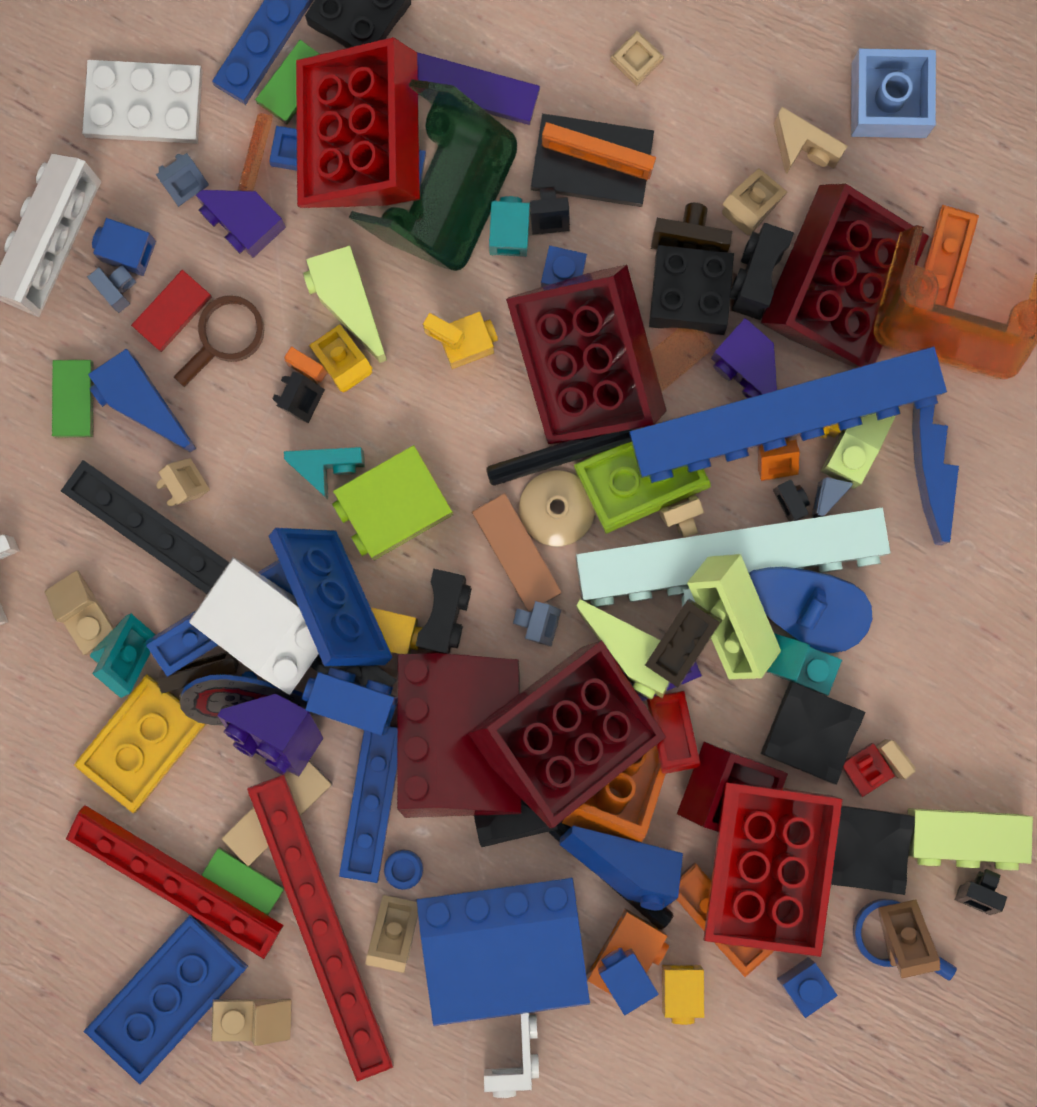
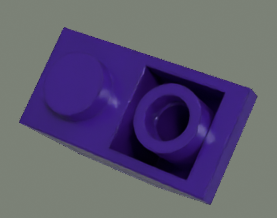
[196,190,286,258]
[711,318,777,399]

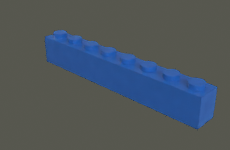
[629,347,947,483]

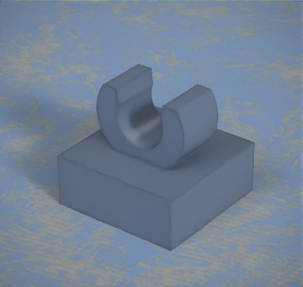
[156,153,209,207]
[87,265,136,313]
[513,601,561,647]

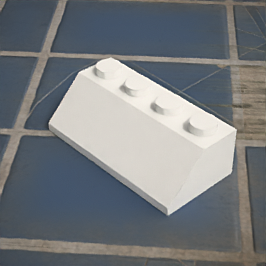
[0,154,101,317]

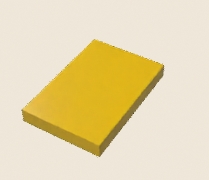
[74,674,206,814]

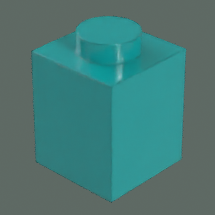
[489,196,530,257]

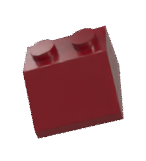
[677,742,788,832]

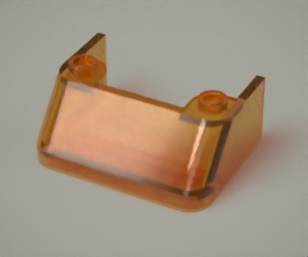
[874,225,1037,380]

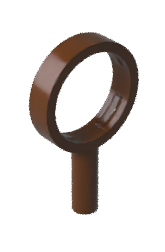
[174,295,265,387]

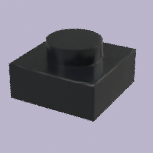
[773,479,810,522]

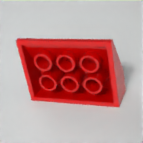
[296,37,420,208]
[703,782,843,957]

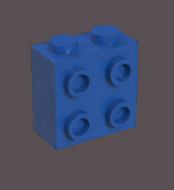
[302,667,398,736]

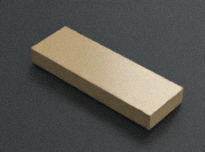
[221,760,333,866]

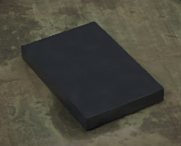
[531,113,654,207]

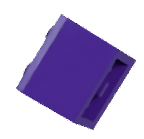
[217,694,323,777]

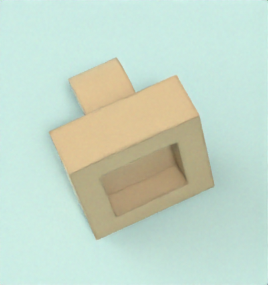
[156,458,210,506]
[658,495,704,538]

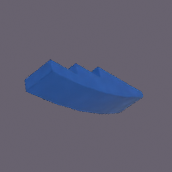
[912,403,959,545]

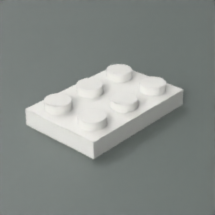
[82,60,203,144]

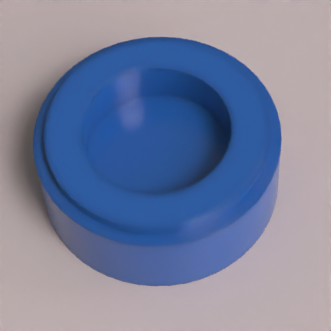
[384,849,423,890]

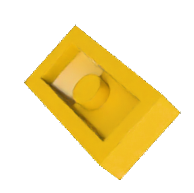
[309,324,373,392]

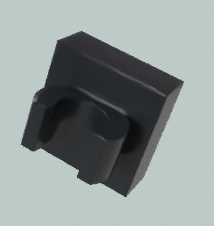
[530,186,570,235]
[272,372,325,423]
[955,869,1007,915]

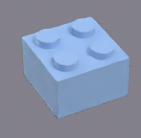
[851,48,936,138]

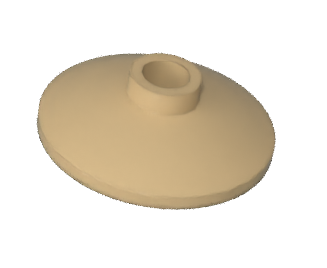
[519,470,595,547]

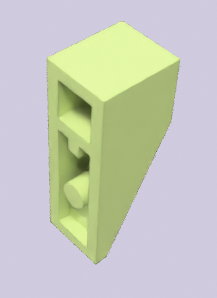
[303,246,387,363]
[821,407,900,489]
[576,599,670,699]

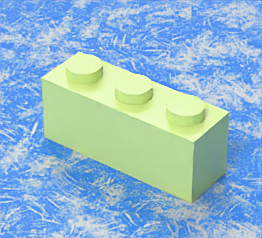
[687,554,781,679]
[908,808,1033,870]

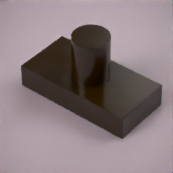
[650,202,732,252]
[645,599,723,688]
[157,652,239,694]

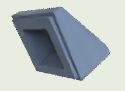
[812,477,853,518]

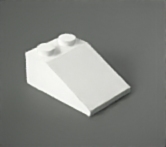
[189,557,319,695]

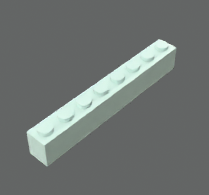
[575,507,890,607]

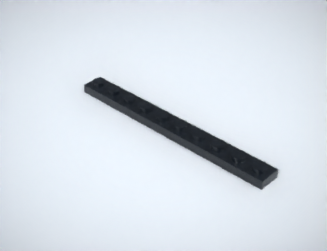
[61,460,397,687]

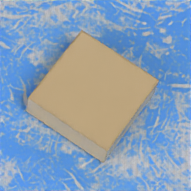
[610,31,664,86]
[876,739,916,779]

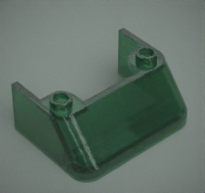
[349,79,517,271]

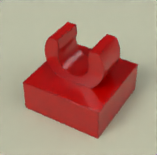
[843,743,895,797]

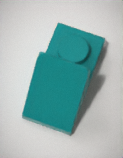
[284,447,365,499]
[90,613,156,698]
[767,633,842,696]

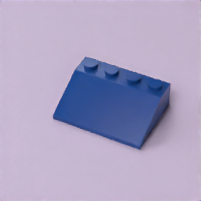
[416,878,590,1026]

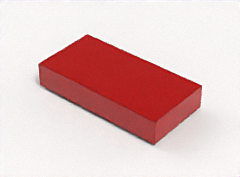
[131,269,212,352]
[647,691,700,774]

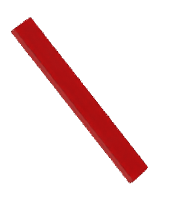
[247,775,394,1082]

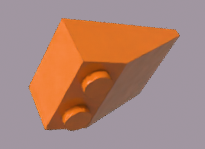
[562,745,666,842]

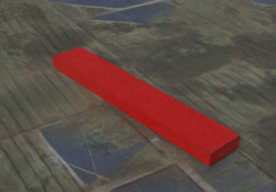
[66,805,284,959]

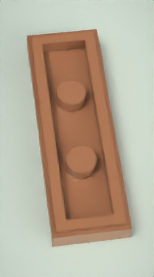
[472,493,562,612]

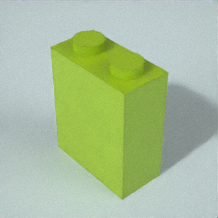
[332,445,453,561]

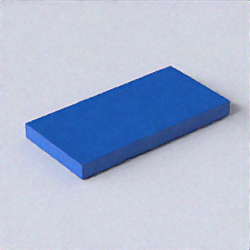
[269,528,393,666]
[83,915,248,1085]

